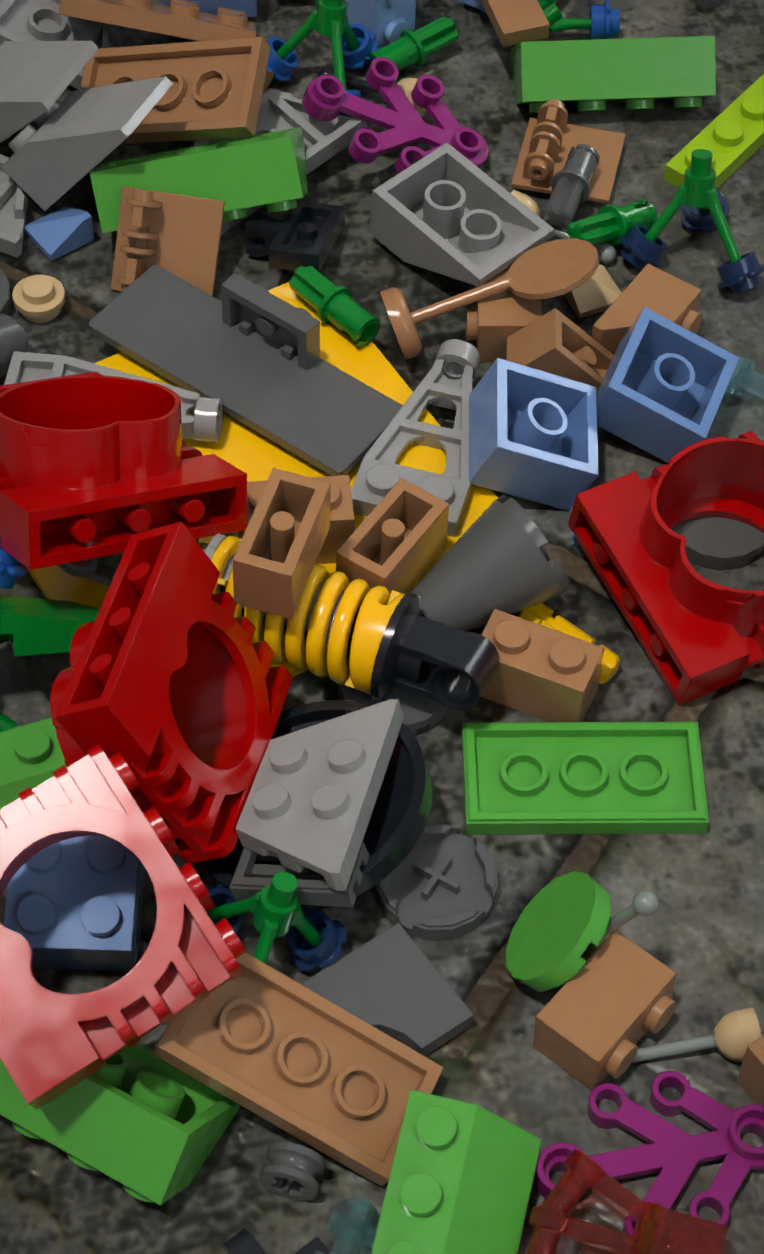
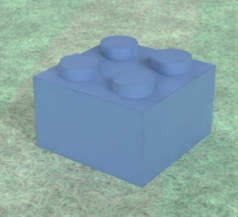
[596,307,739,463]
[469,358,599,511]
[4,836,145,971]

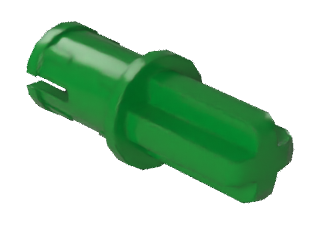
[368,17,459,76]
[566,199,657,245]
[289,266,381,347]

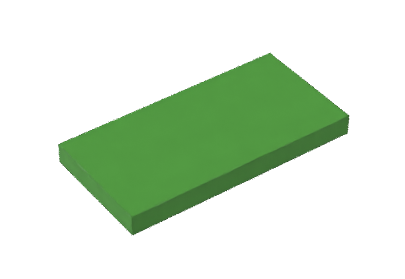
[461,722,709,835]

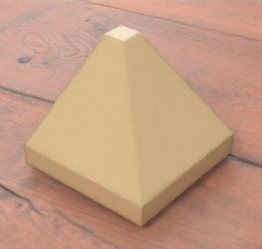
[564,264,621,319]

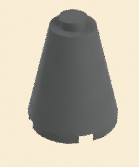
[411,495,570,632]

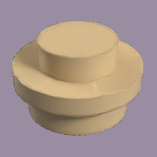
[12,275,65,323]

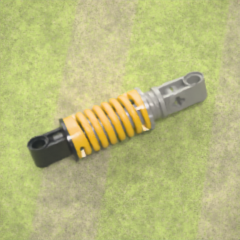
[58,532,499,710]

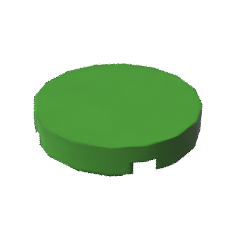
[506,871,611,992]

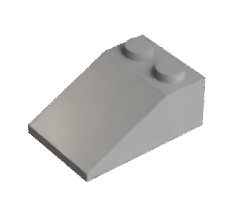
[0,41,99,143]
[1,76,173,211]
[370,143,554,287]

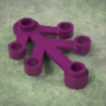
[302,57,488,174]
[535,1071,764,1252]

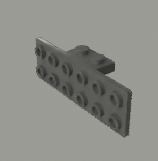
[88,265,403,476]

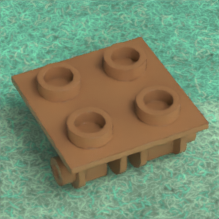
[511,99,626,204]
[111,186,225,297]

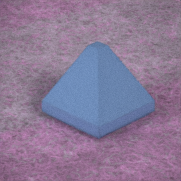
[24,206,94,261]

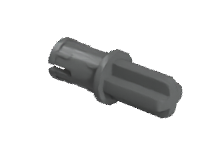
[544,144,600,229]

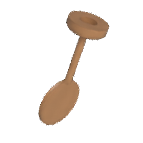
[380,238,599,360]

